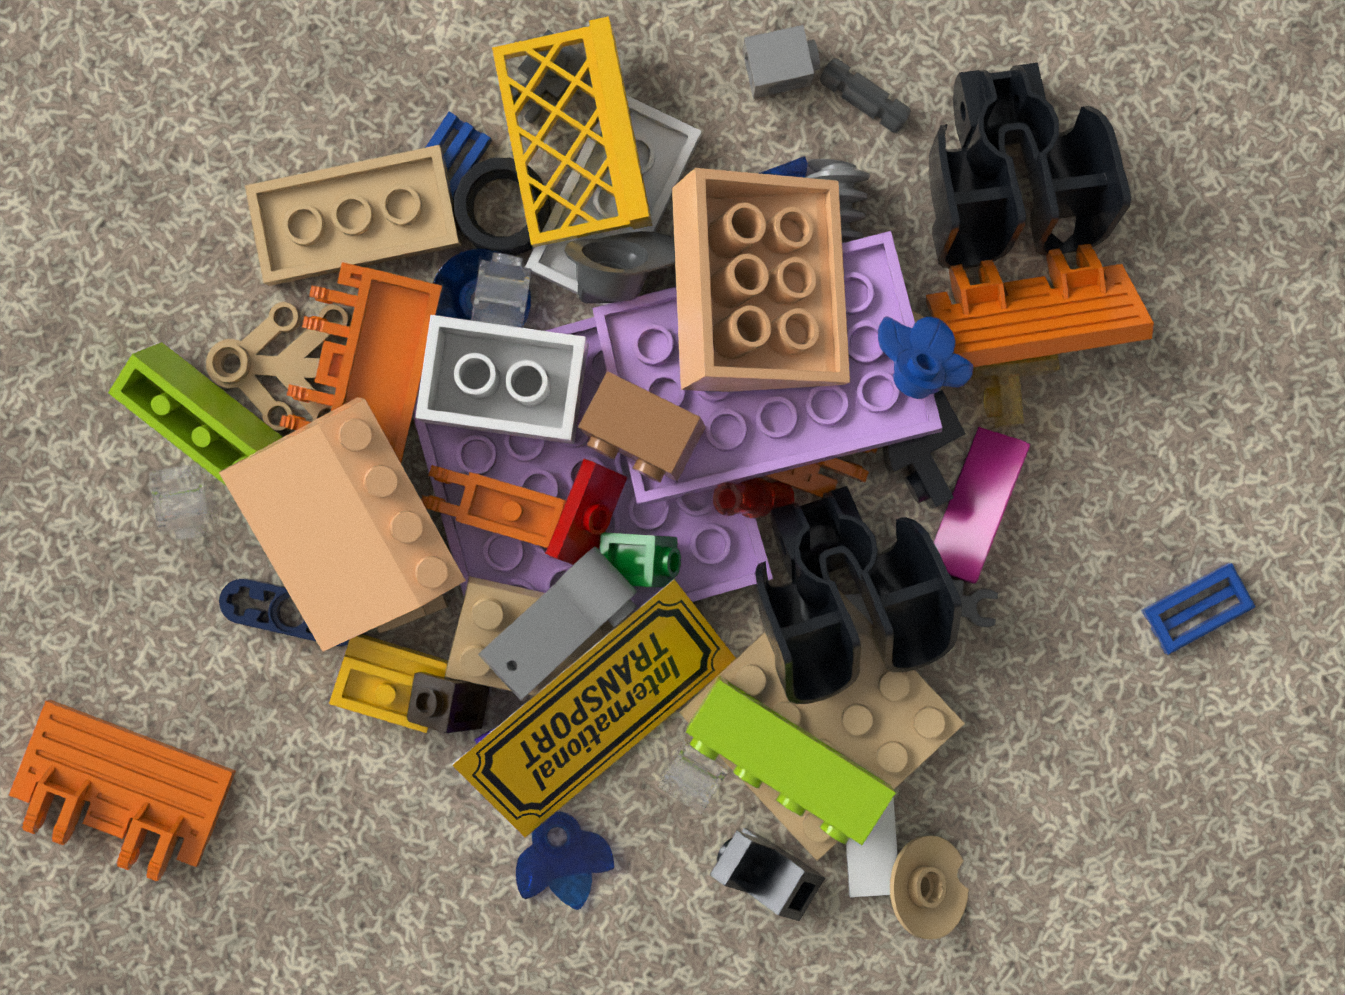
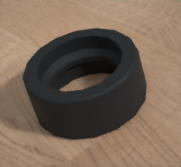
[454,158,550,257]

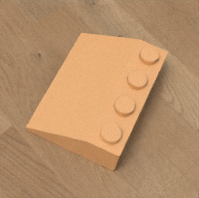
[672,168,850,392]
[219,397,466,652]

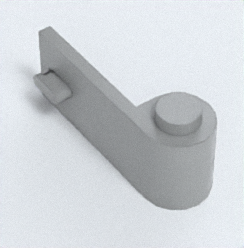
[478,547,637,700]

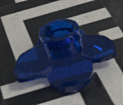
[516,811,615,910]

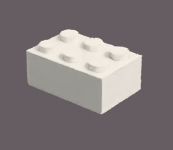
[415,315,589,444]

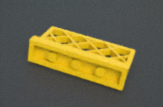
[492,16,653,247]

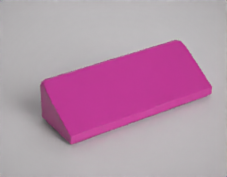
[933,427,1030,584]

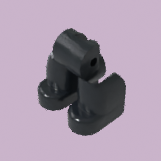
[929,63,1131,269]
[755,486,962,704]

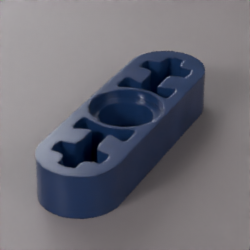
[219,578,350,646]

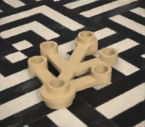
[206,302,350,432]

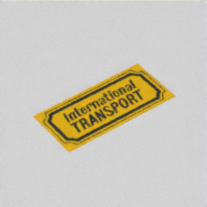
[452,579,736,838]

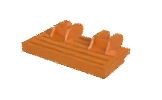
[926,244,1154,367]
[280,262,442,464]
[9,700,236,881]

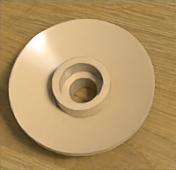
[890,836,969,940]

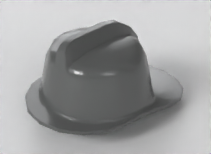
[564,231,675,304]

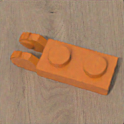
[421,465,567,548]

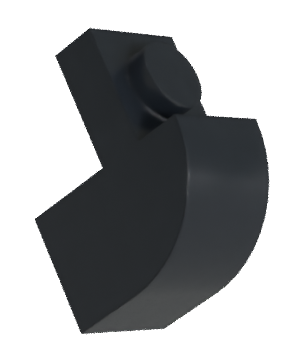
[883,390,966,509]
[710,828,825,921]

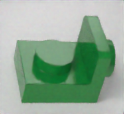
[600,532,681,587]

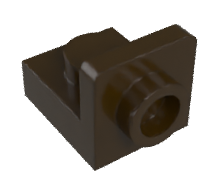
[407,672,490,733]

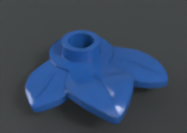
[878,316,973,399]

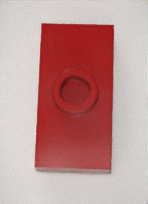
[545,459,628,565]

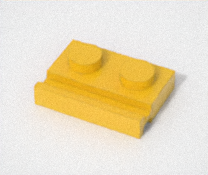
[329,634,448,733]

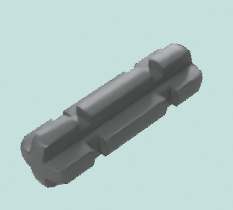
[820,58,911,133]

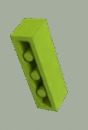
[108,342,283,485]
[686,675,896,845]

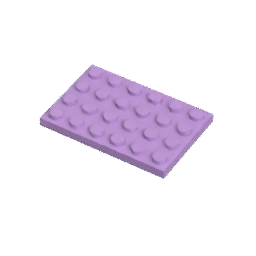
[592,231,942,507]

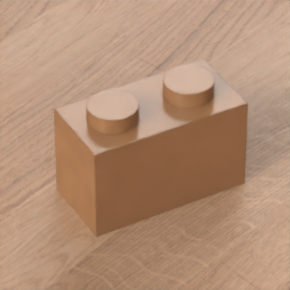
[578,371,706,483]

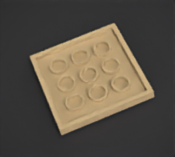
[679,589,965,861]

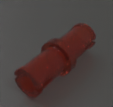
[713,478,795,518]

